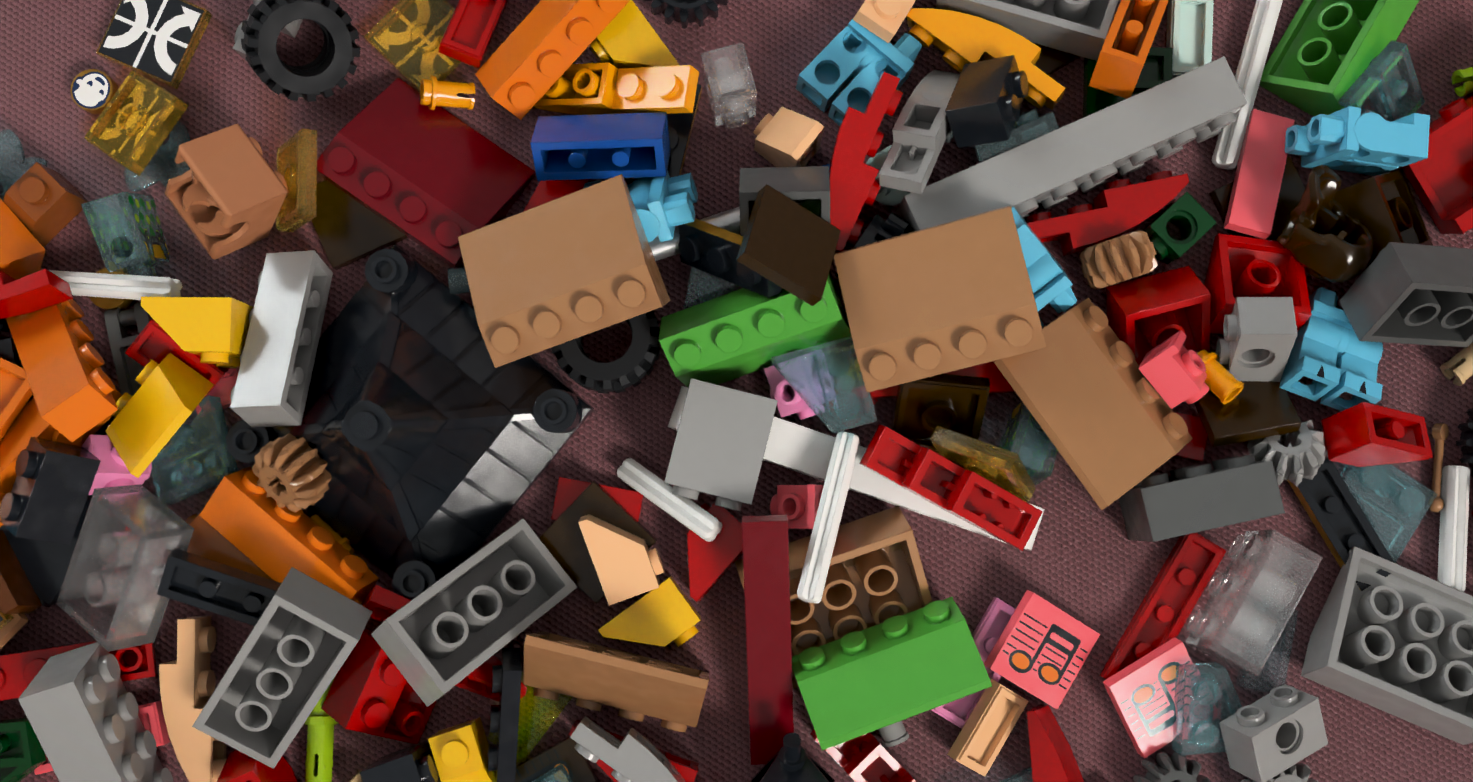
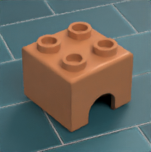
[164,124,288,260]

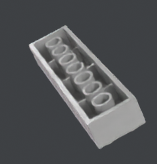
[895,56,1247,233]

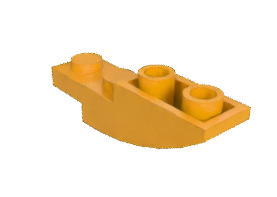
[906,8,1065,110]
[534,62,699,115]

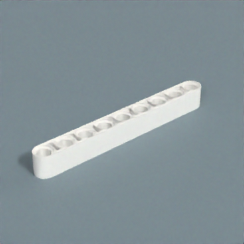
[668,386,1045,551]

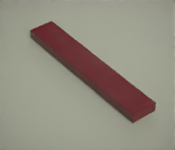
[741,514,794,765]

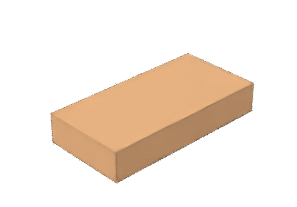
[947,678,1029,777]

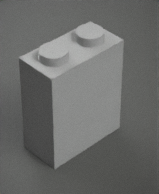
[664,378,778,511]

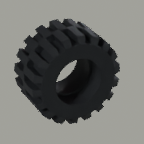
[241,0,360,102]
[551,310,661,394]

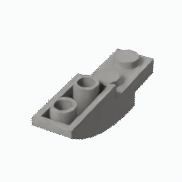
[879,70,960,195]
[570,716,686,782]

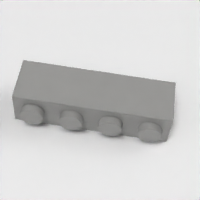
[230,250,333,427]

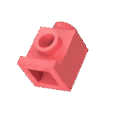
[1138,330,1210,409]
[770,484,824,529]

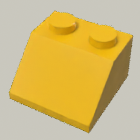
[140,297,254,368]
[105,353,214,478]

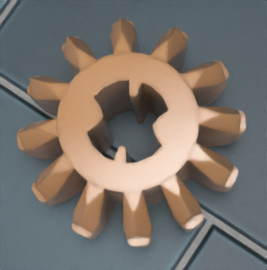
[1079,230,1158,289]
[252,433,332,512]

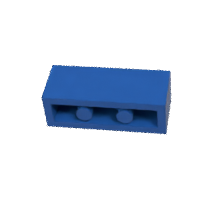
[530,112,671,181]

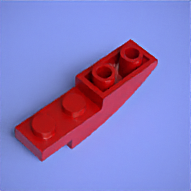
[829,72,903,251]
[1025,170,1189,256]
[0,632,157,701]

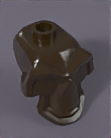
[1277,165,1374,283]

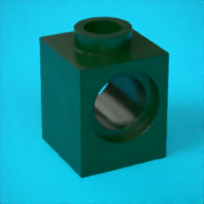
[1142,192,1217,264]

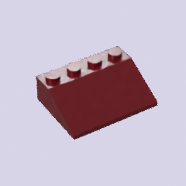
[312,78,536,272]

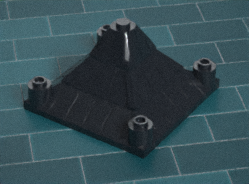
[226,244,594,600]

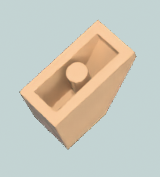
[753,107,825,167]
[578,514,665,606]

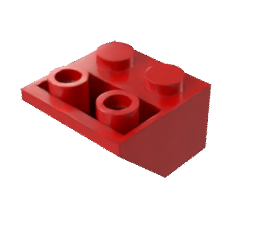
[321,629,437,744]

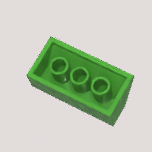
[1259,0,1419,116]
[659,271,852,388]
[792,597,992,750]

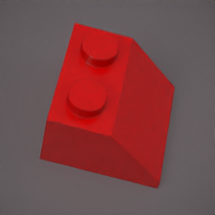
[1204,233,1312,334]
[1106,266,1211,366]

